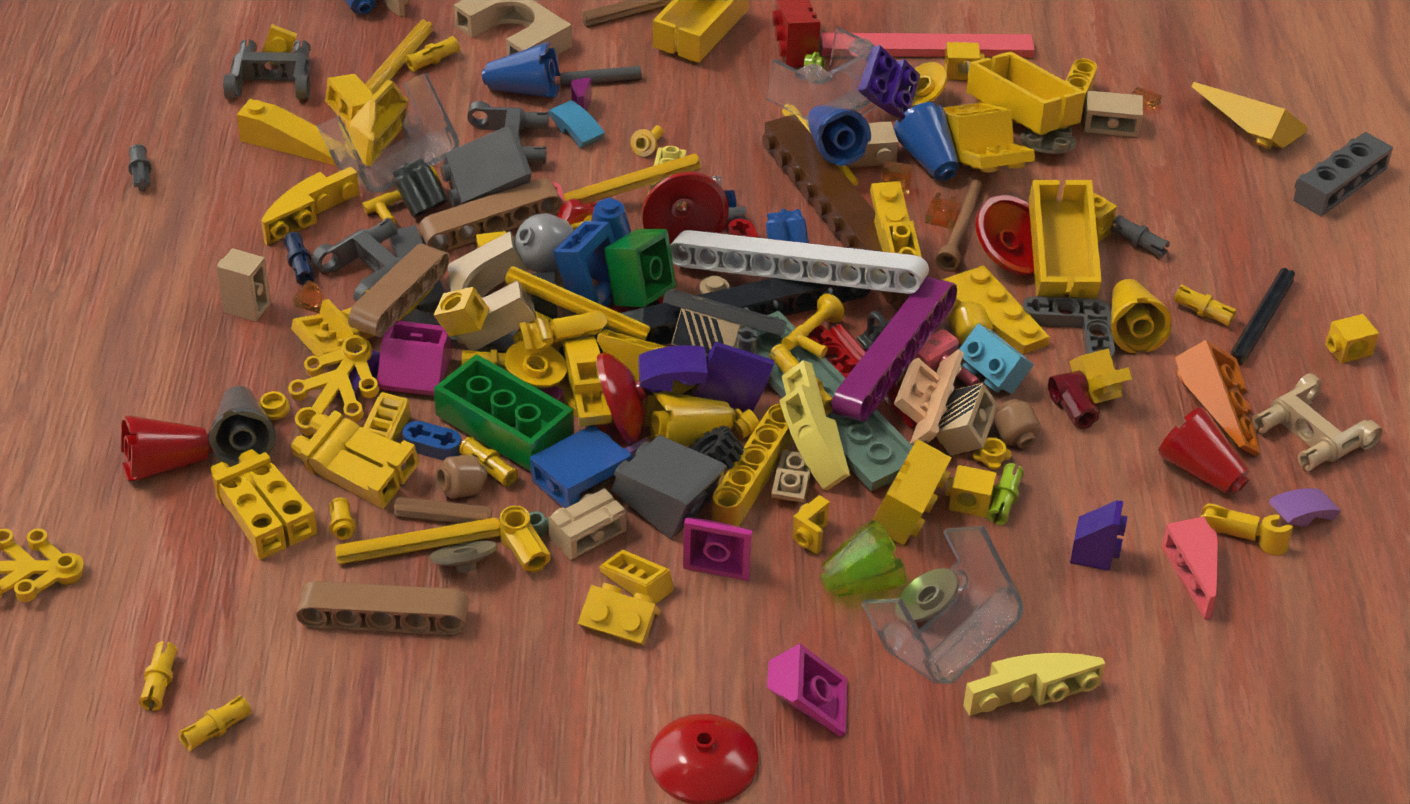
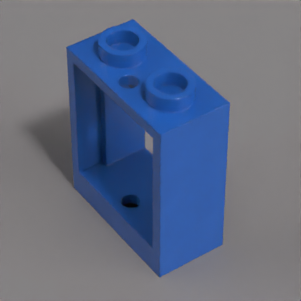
[553,221,615,315]

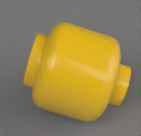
[948,301,992,345]

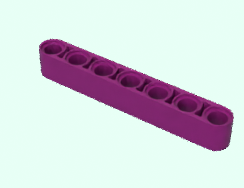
[832,277,957,422]

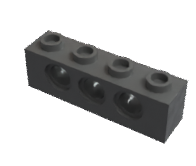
[1293,132,1393,217]

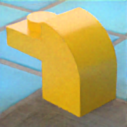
[1069,348,1132,404]

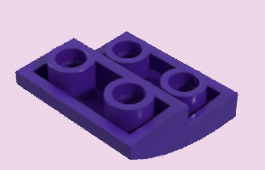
[858,45,920,119]
[690,342,774,415]
[638,345,708,393]

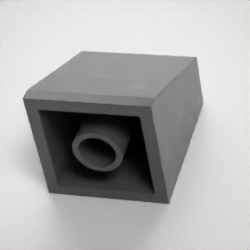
[440,124,532,207]
[611,435,727,540]

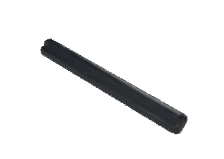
[1231,268,1295,365]

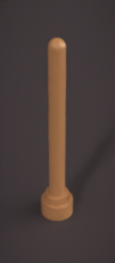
[935,180,982,271]

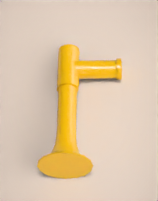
[362,166,443,224]
[781,294,844,359]

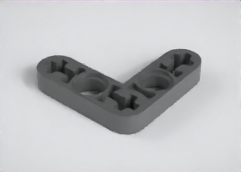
[1022,296,1115,361]

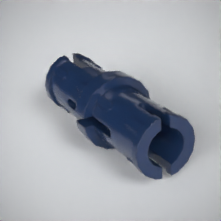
[283,232,315,285]

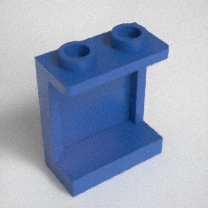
[530,425,633,508]

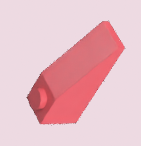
[1162,516,1218,620]

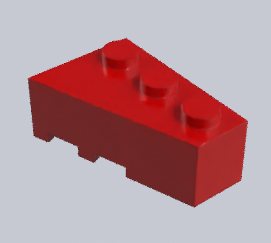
[772,0,821,68]

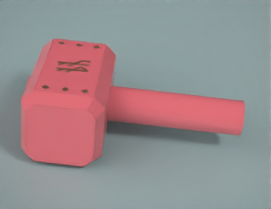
[911,329,980,386]

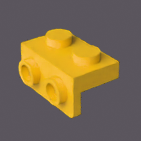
[291,299,359,356]
[578,583,661,646]

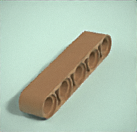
[419,179,563,252]
[348,243,450,337]
[296,581,470,635]

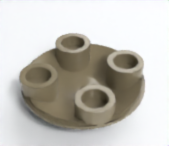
[1020,127,1076,154]

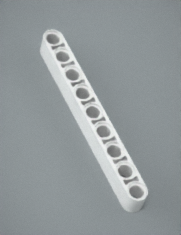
[670,230,929,294]

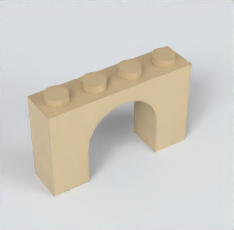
[453,0,572,56]
[447,231,536,351]

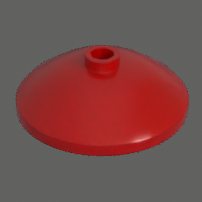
[641,172,729,250]
[976,195,1035,275]
[597,352,648,445]
[649,713,758,804]

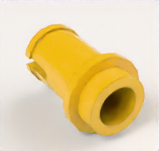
[328,497,356,540]

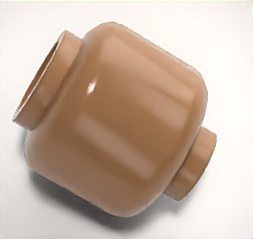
[994,399,1041,448]
[436,455,487,499]

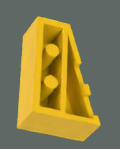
[869,439,952,546]

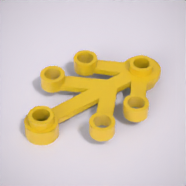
[288,335,379,436]
[0,528,85,602]

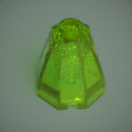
[819,520,907,597]

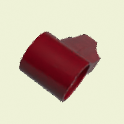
[1048,370,1100,429]

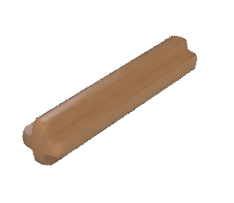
[394,497,492,523]

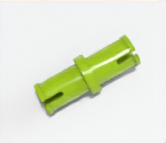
[987,463,1024,525]

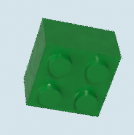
[605,229,677,307]

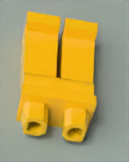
[291,410,420,510]
[211,449,318,560]

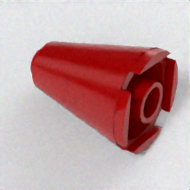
[1158,407,1249,494]
[120,416,213,481]

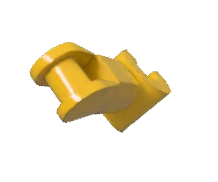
[519,311,607,353]
[1200,503,1293,556]

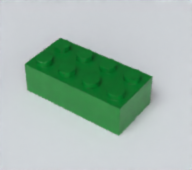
[434,354,574,471]

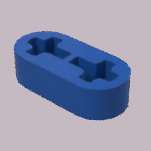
[403,421,461,460]

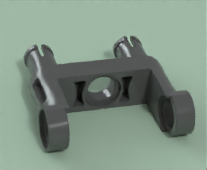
[223,39,311,100]
[467,101,549,164]
[312,218,407,303]

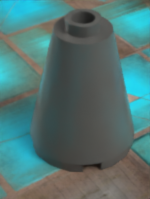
[209,386,276,466]

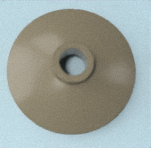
[430,541,497,573]
[898,568,959,622]

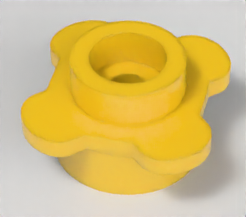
[734,409,760,438]
[973,438,1011,470]

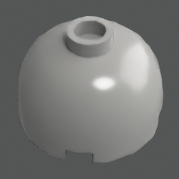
[514,213,574,273]

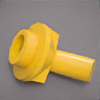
[630,125,664,157]

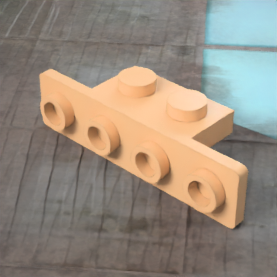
[894,349,964,445]

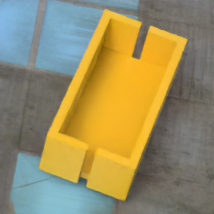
[653,0,749,63]
[966,51,1085,135]
[1029,180,1102,299]

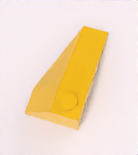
[1191,82,1308,149]
[237,99,352,167]

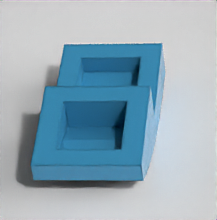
[548,100,605,149]

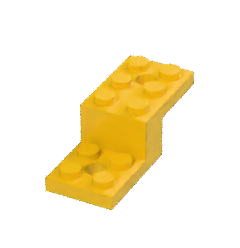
[943,102,1035,172]

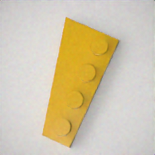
[942,265,1050,355]

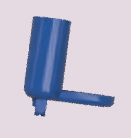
[766,209,809,262]

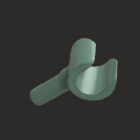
[529,511,549,537]

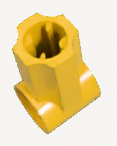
[500,505,551,574]

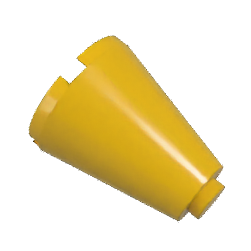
[1111,279,1172,353]
[644,392,736,447]

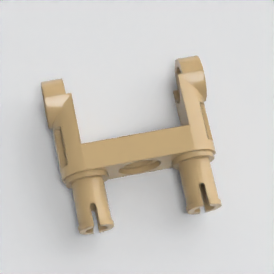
[1252,373,1383,471]

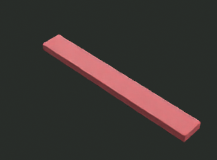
[821,33,1034,58]

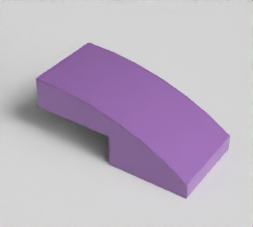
[1269,488,1341,527]

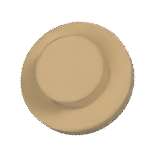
[700,276,730,294]

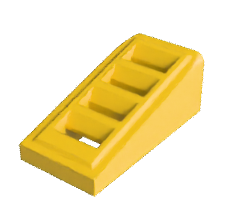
[363,392,411,441]
[599,549,674,604]

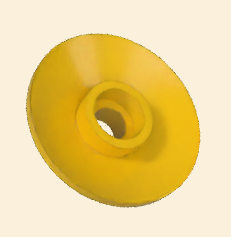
[910,62,948,108]
[504,341,567,388]

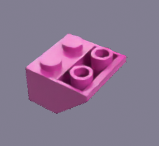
[377,321,452,396]

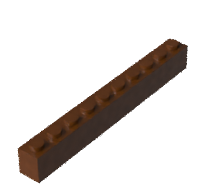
[762,114,929,312]

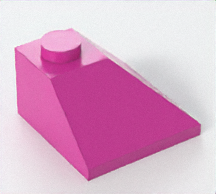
[683,517,752,581]
[767,643,847,737]

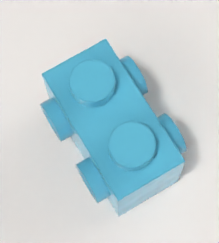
[960,323,1034,394]

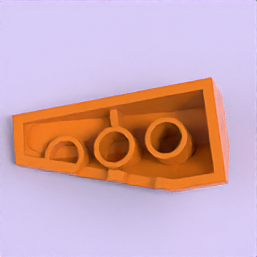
[1175,340,1260,456]

